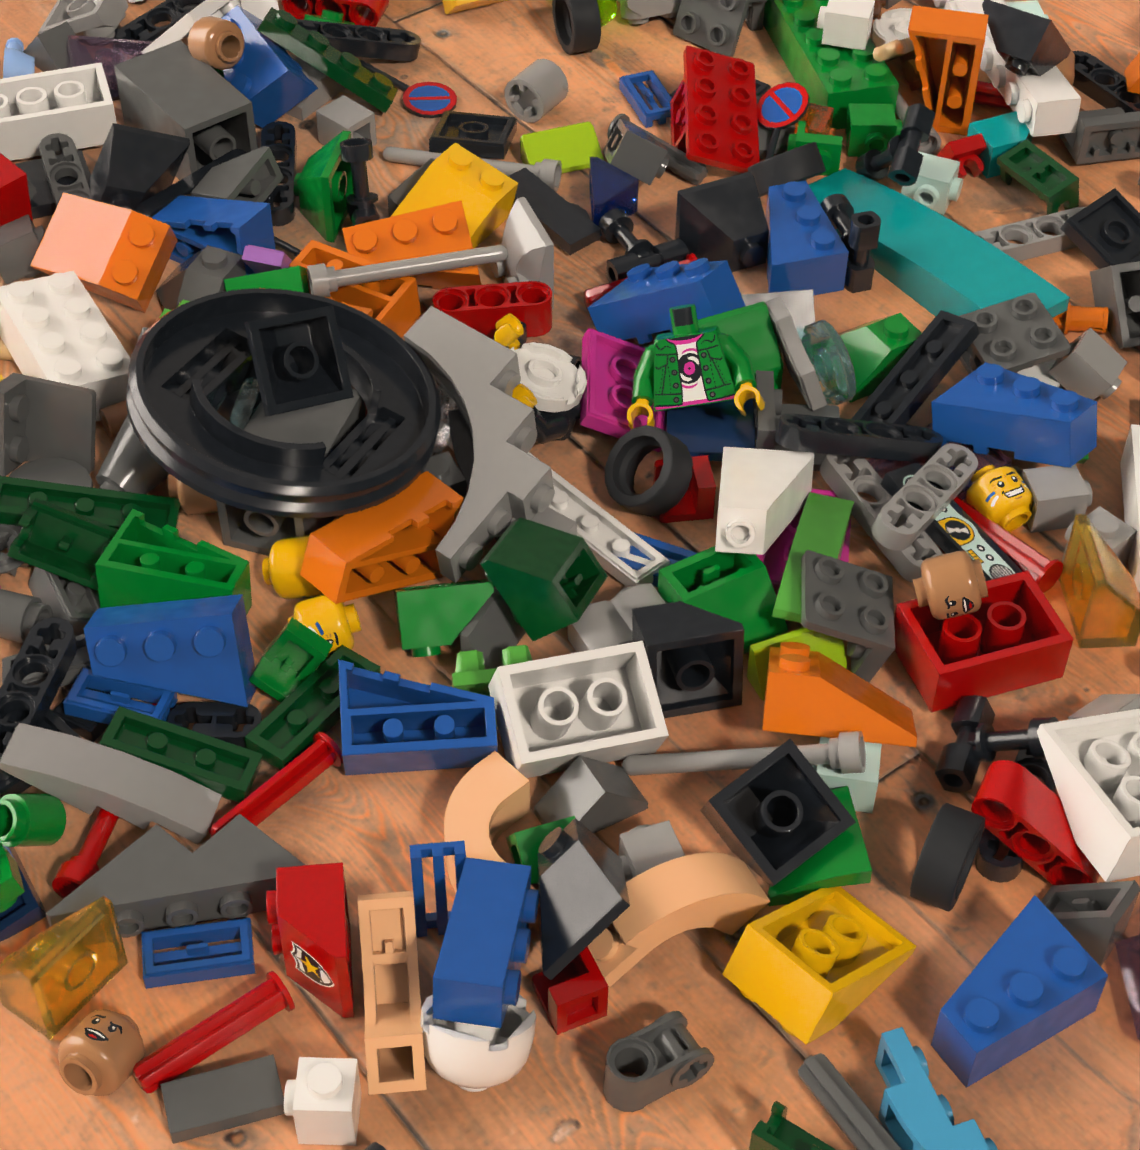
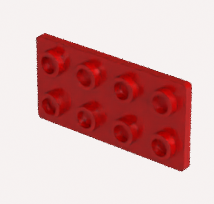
[670,46,760,174]

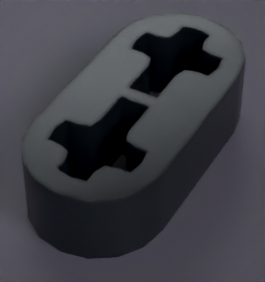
[167,702,262,748]

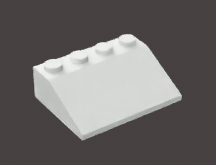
[1037,709,1140,882]

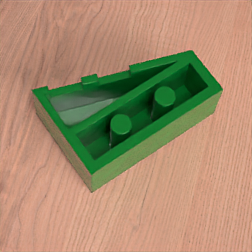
[95,509,252,615]

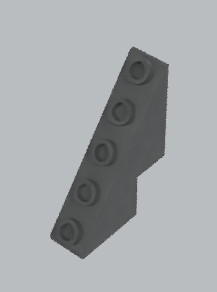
[46,814,305,947]

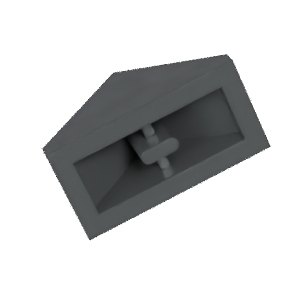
[23,21,93,72]
[534,756,648,834]
[1041,880,1140,967]

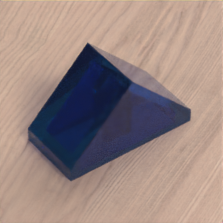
[589,157,639,236]

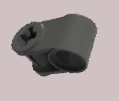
[603,1011,714,1112]

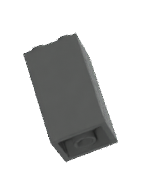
[114,40,258,180]
[216,389,365,556]

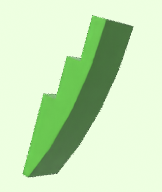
[772,492,854,623]

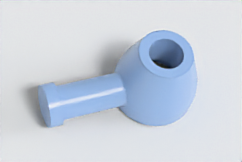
[3,38,35,78]

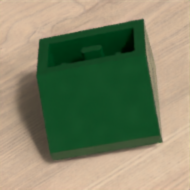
[480,517,608,641]

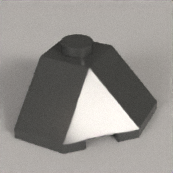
[156,245,246,310]

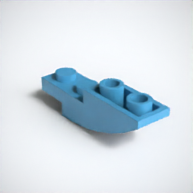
[875,1027,998,1150]

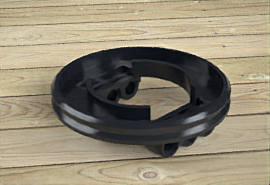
[126,288,441,518]

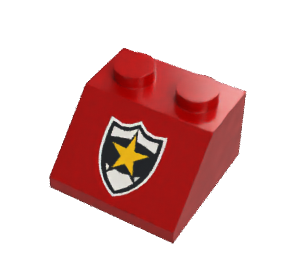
[266,862,354,1018]

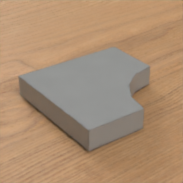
[766,296,827,411]

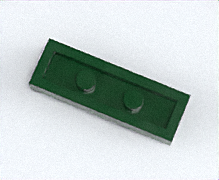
[245,645,381,770]
[99,706,263,803]

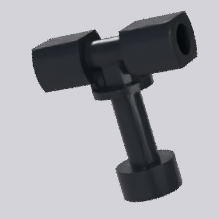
[855,103,936,186]
[340,138,380,226]
[820,194,881,293]
[598,208,689,282]
[935,695,1058,793]

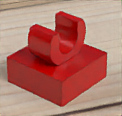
[937,133,987,179]

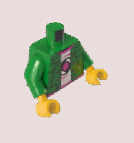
[627,304,765,430]

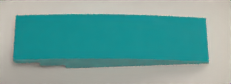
[809,168,1070,318]

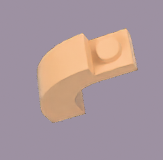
[444,751,538,929]
[588,852,770,988]
[357,891,427,1095]

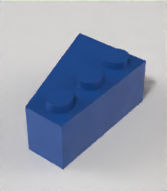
[221,5,318,128]
[587,258,745,345]
[931,362,1097,468]
[338,659,498,776]
[931,895,1108,1088]

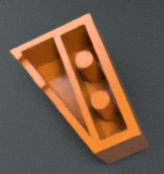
[908,5,989,136]
[342,200,482,290]
[300,471,464,604]

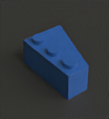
[766,180,849,295]
[152,195,275,275]
[83,594,257,707]
[433,857,540,1028]

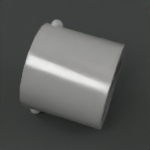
[504,59,568,123]

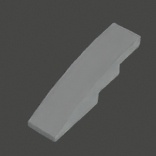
[0,722,222,844]

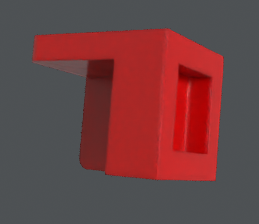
[653,455,716,523]
[532,946,609,1035]

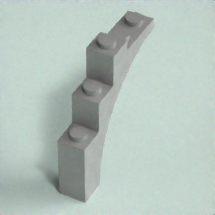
[404,306,555,583]

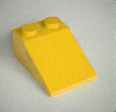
[391,143,518,249]
[722,886,917,1045]

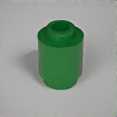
[0,794,66,847]

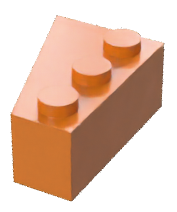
[289,240,421,338]

